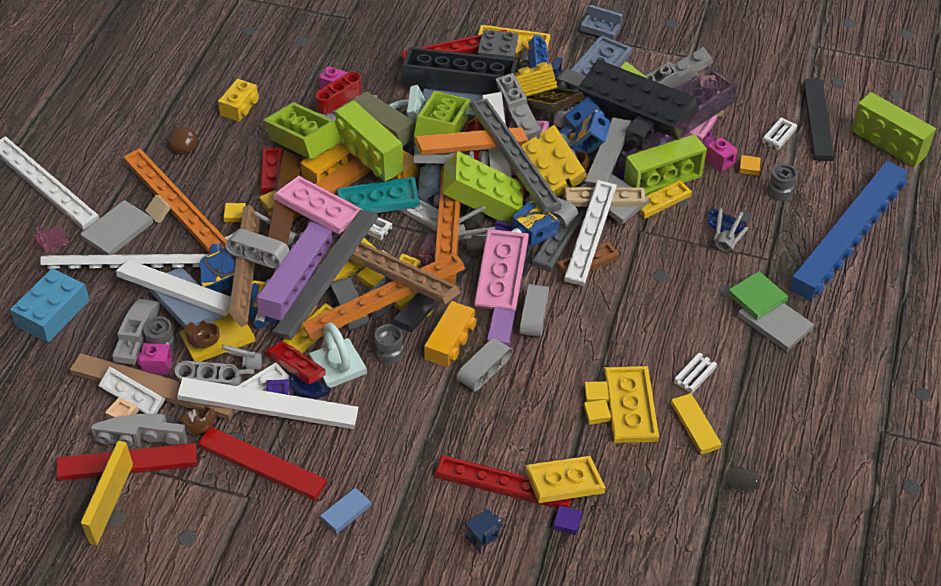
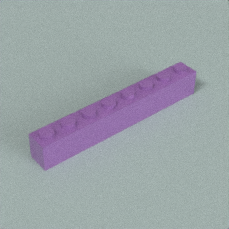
[255,220,340,321]

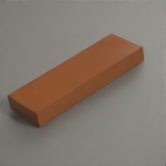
[556,241,619,277]

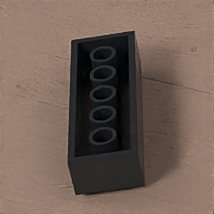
[402,47,518,95]
[577,59,699,140]

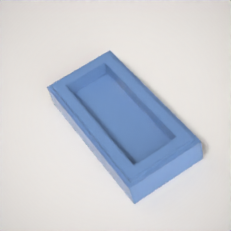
[320,488,371,534]

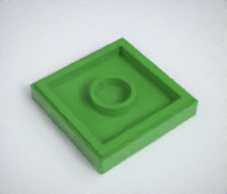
[728,271,788,320]

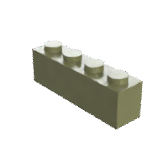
[349,92,416,146]

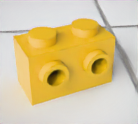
[218,79,259,122]

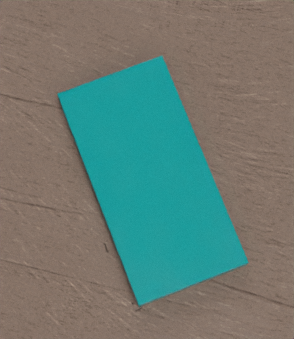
[337,177,420,213]

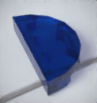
[708,207,747,234]
[290,373,330,400]

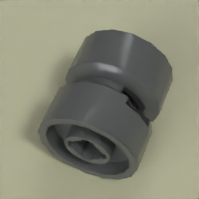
[768,163,797,201]
[143,316,175,352]
[375,324,403,365]

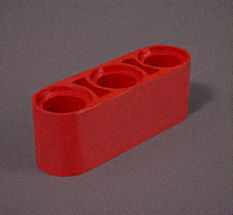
[316,72,362,114]

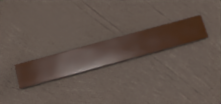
[268,151,302,246]

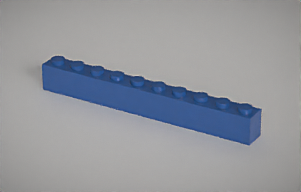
[790,161,908,301]

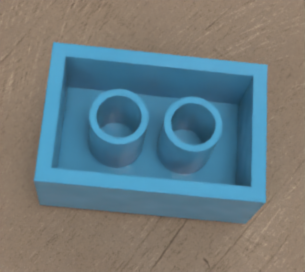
[10,268,89,342]

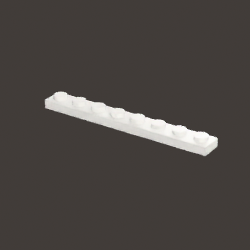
[41,254,210,269]

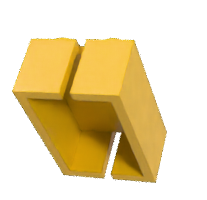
[521,125,587,198]

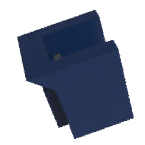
[465,509,503,554]

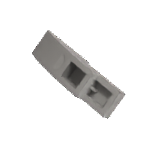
[645,47,714,88]
[496,73,541,139]
[112,299,161,365]
[91,414,187,447]

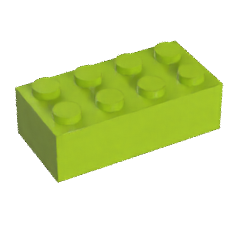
[414,91,471,138]
[851,92,936,168]
[335,101,404,182]
[263,102,342,159]
[624,134,707,196]
[442,151,523,224]

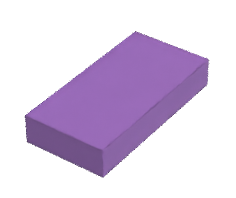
[488,308,515,346]

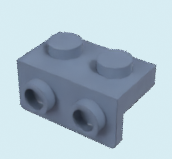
[580,5,622,40]
[418,163,442,206]

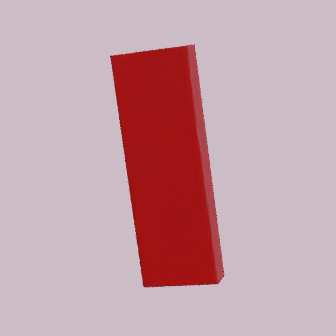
[261,148,283,194]
[266,341,326,385]

